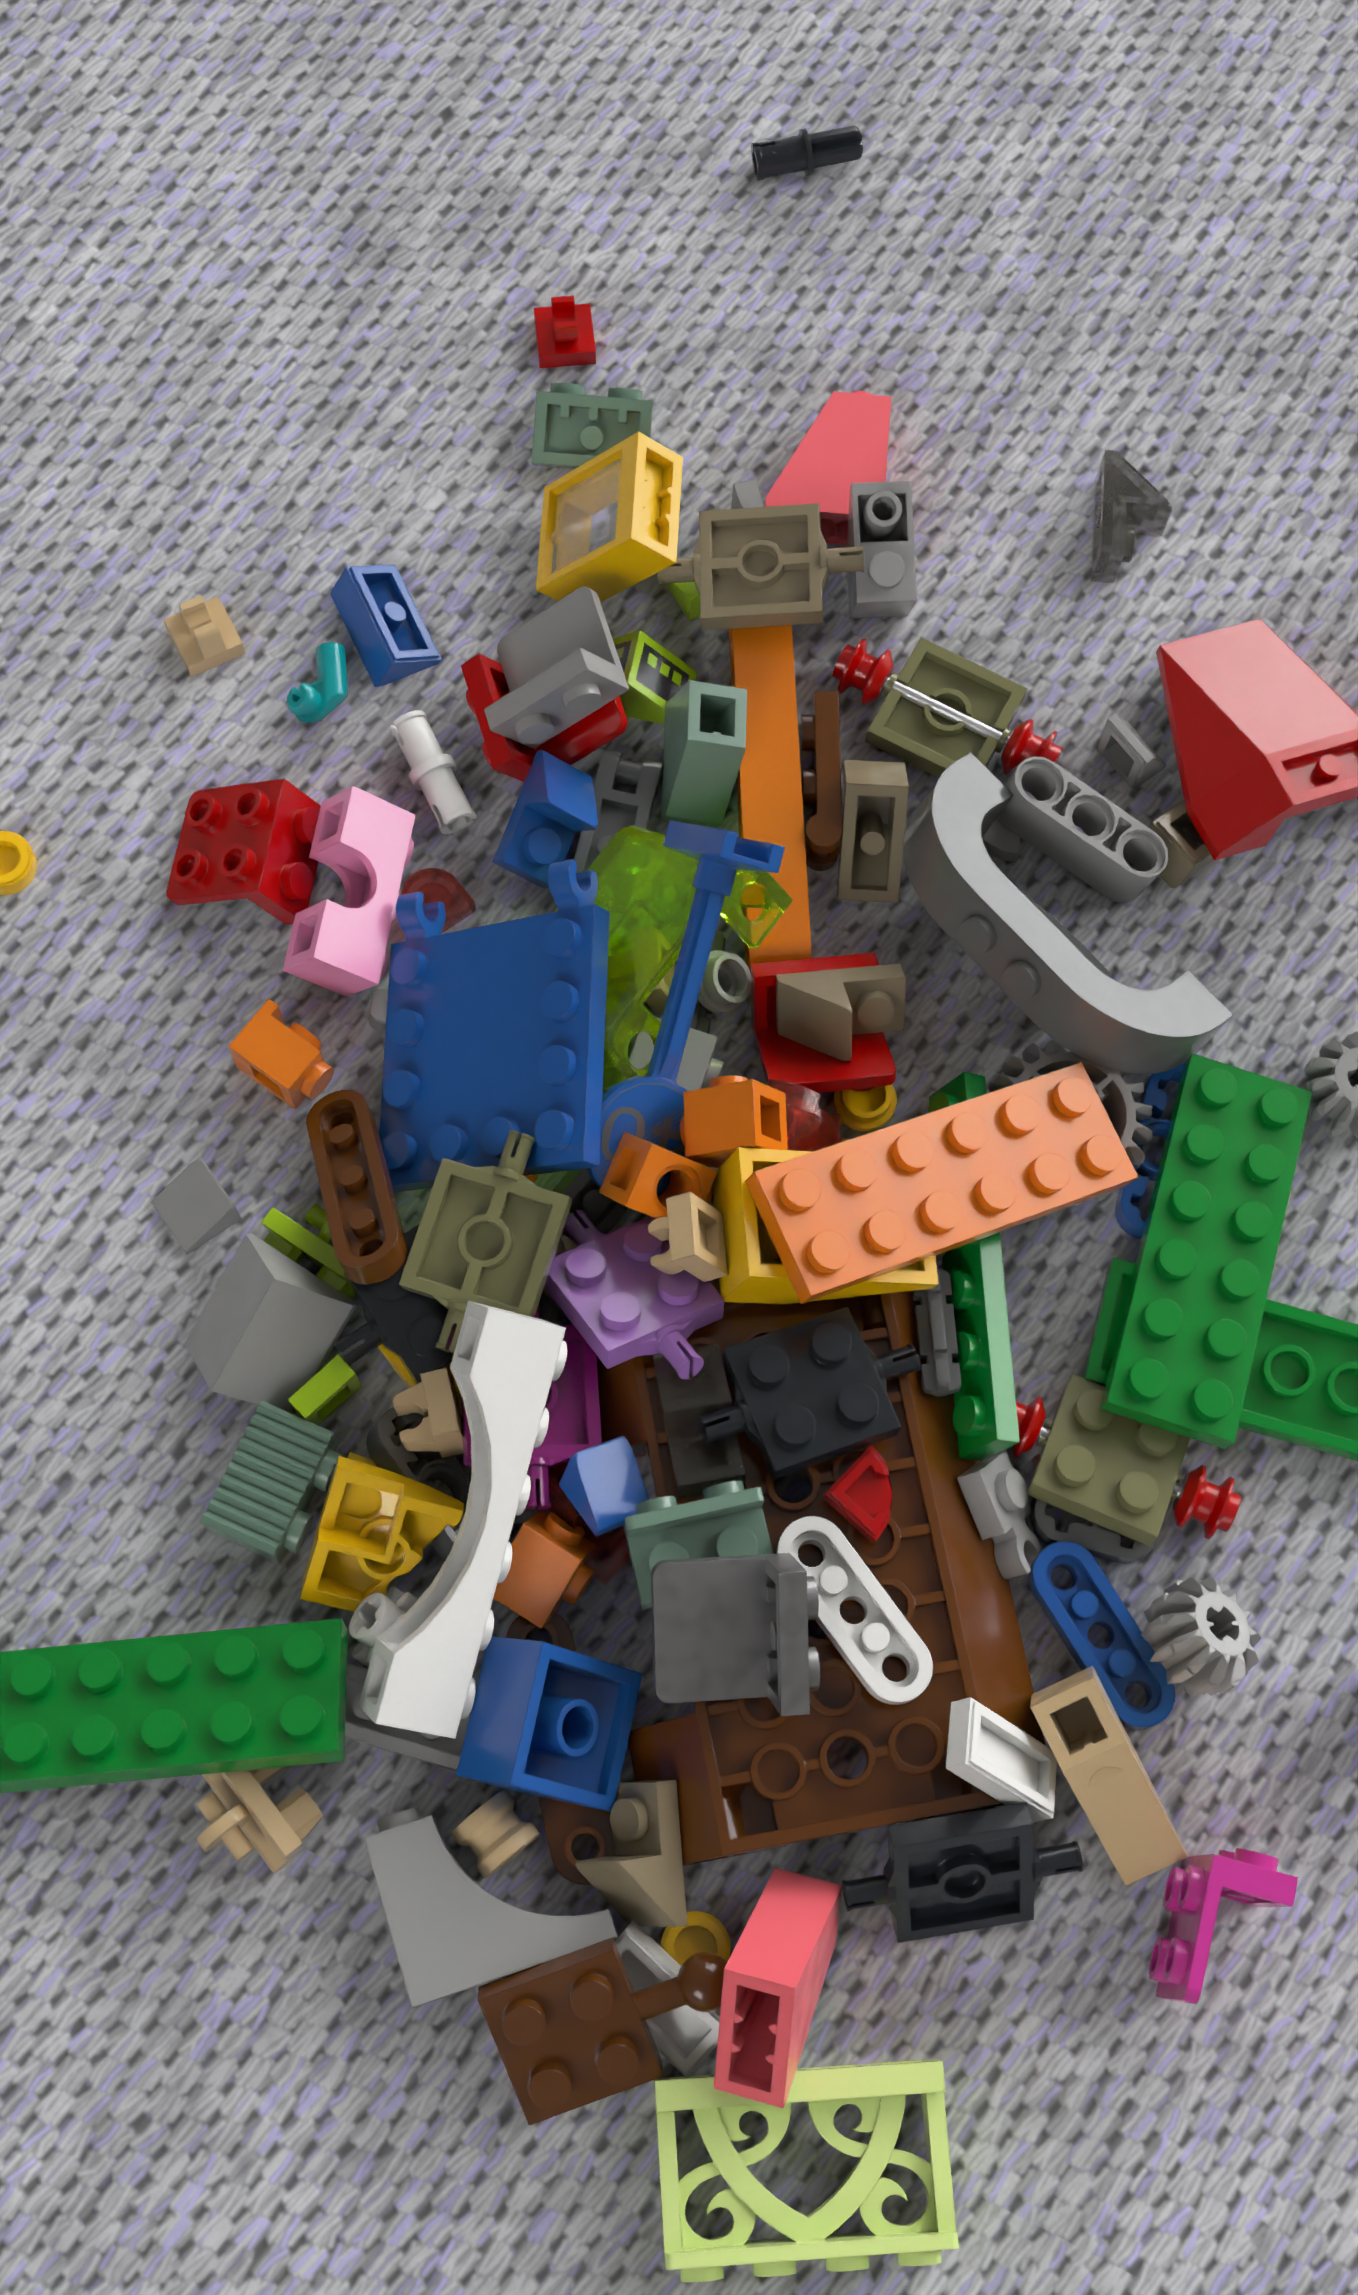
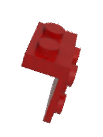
[460,653,628,782]
[166,778,321,924]
[751,952,896,1097]

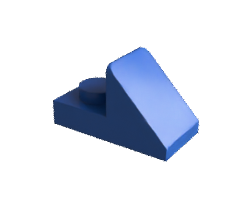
[492,750,598,888]

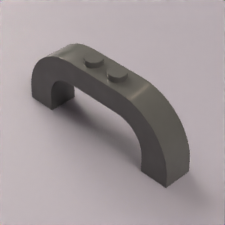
[903,753,1233,1074]

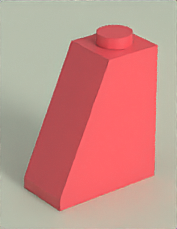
[765,391,892,545]
[714,1868,842,2108]

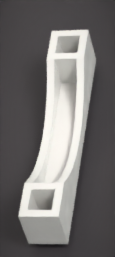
[358,1301,567,1739]

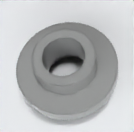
[698,950,751,1014]

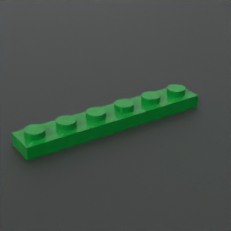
[928,1072,1020,1461]

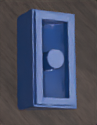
[330,565,442,687]

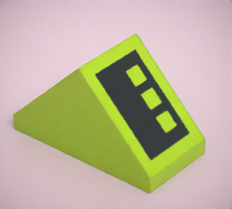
[613,630,697,724]

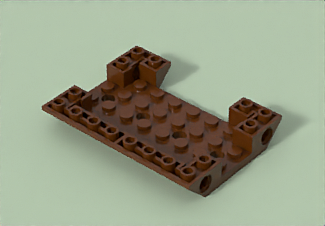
[596,1291,1056,1866]

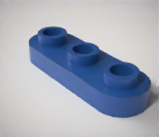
[1028,1541,1175,1730]

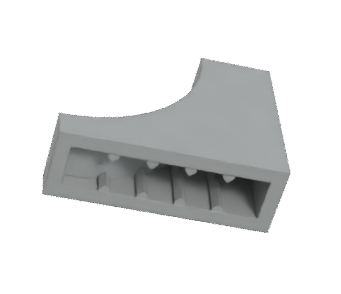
[364,1808,618,2008]

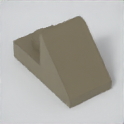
[776,964,906,1061]
[575,1780,687,1927]

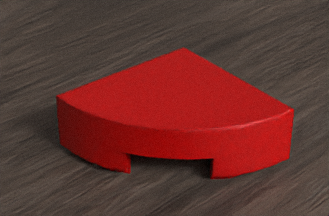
[823,1445,892,1545]

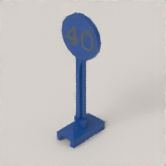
[587,820,785,1197]

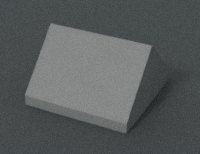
[185,1233,358,1414]

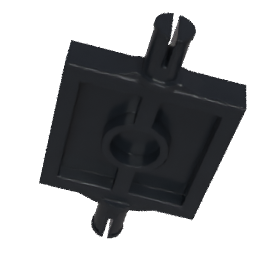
[334,1224,454,1384]
[698,1307,921,1480]
[842,1803,1083,1943]

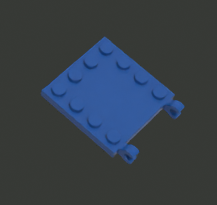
[379,859,610,1192]

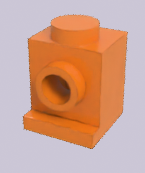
[228,999,334,1110]

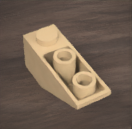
[1030,1666,1188,1886]

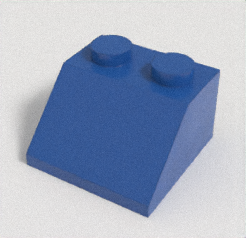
[456,1636,643,1812]

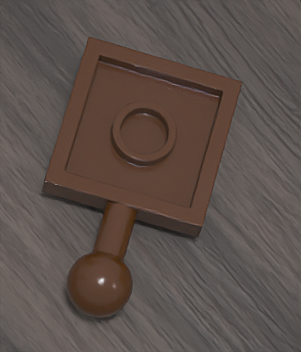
[478,1937,727,2126]

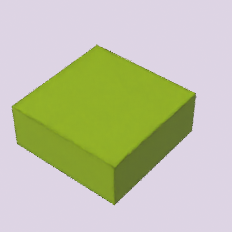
[288,1355,362,1426]

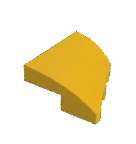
[300,1456,464,1612]

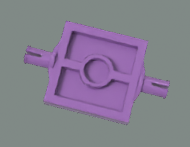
[544,1210,724,1379]

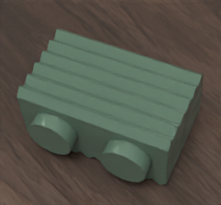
[201,1401,343,1564]

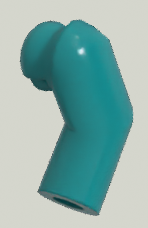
[286,642,348,723]

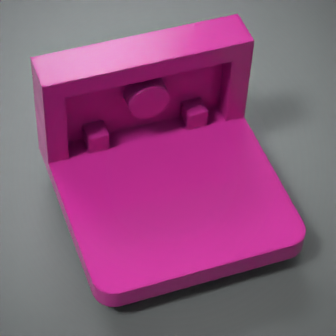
[1149,1848,1299,2004]

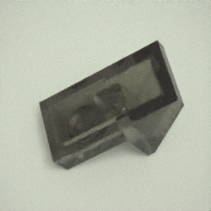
[1091,450,1172,583]

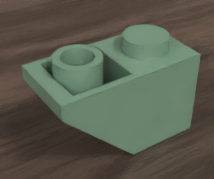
[661,680,747,827]

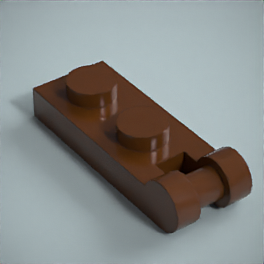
[800,691,843,871]

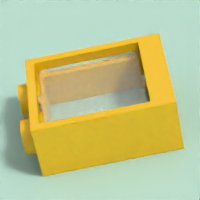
[536,431,683,603]

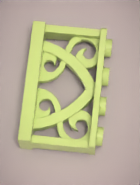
[654,2059,959,2282]

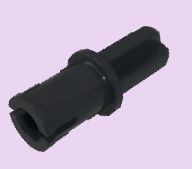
[751,125,863,181]

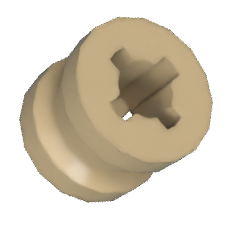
[451,1789,540,1879]

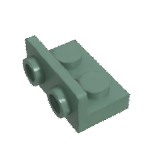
[531,383,654,469]
[624,1481,774,1610]

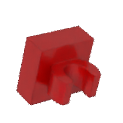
[534,296,596,368]

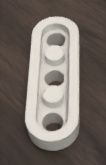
[776,1516,933,1705]

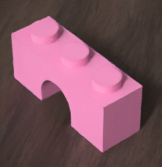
[282,786,416,996]

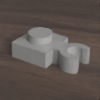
[957,1451,1042,1579]

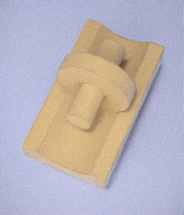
[196,1767,323,1874]

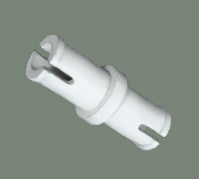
[390,710,477,834]

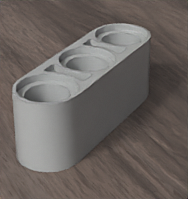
[998,757,1169,903]

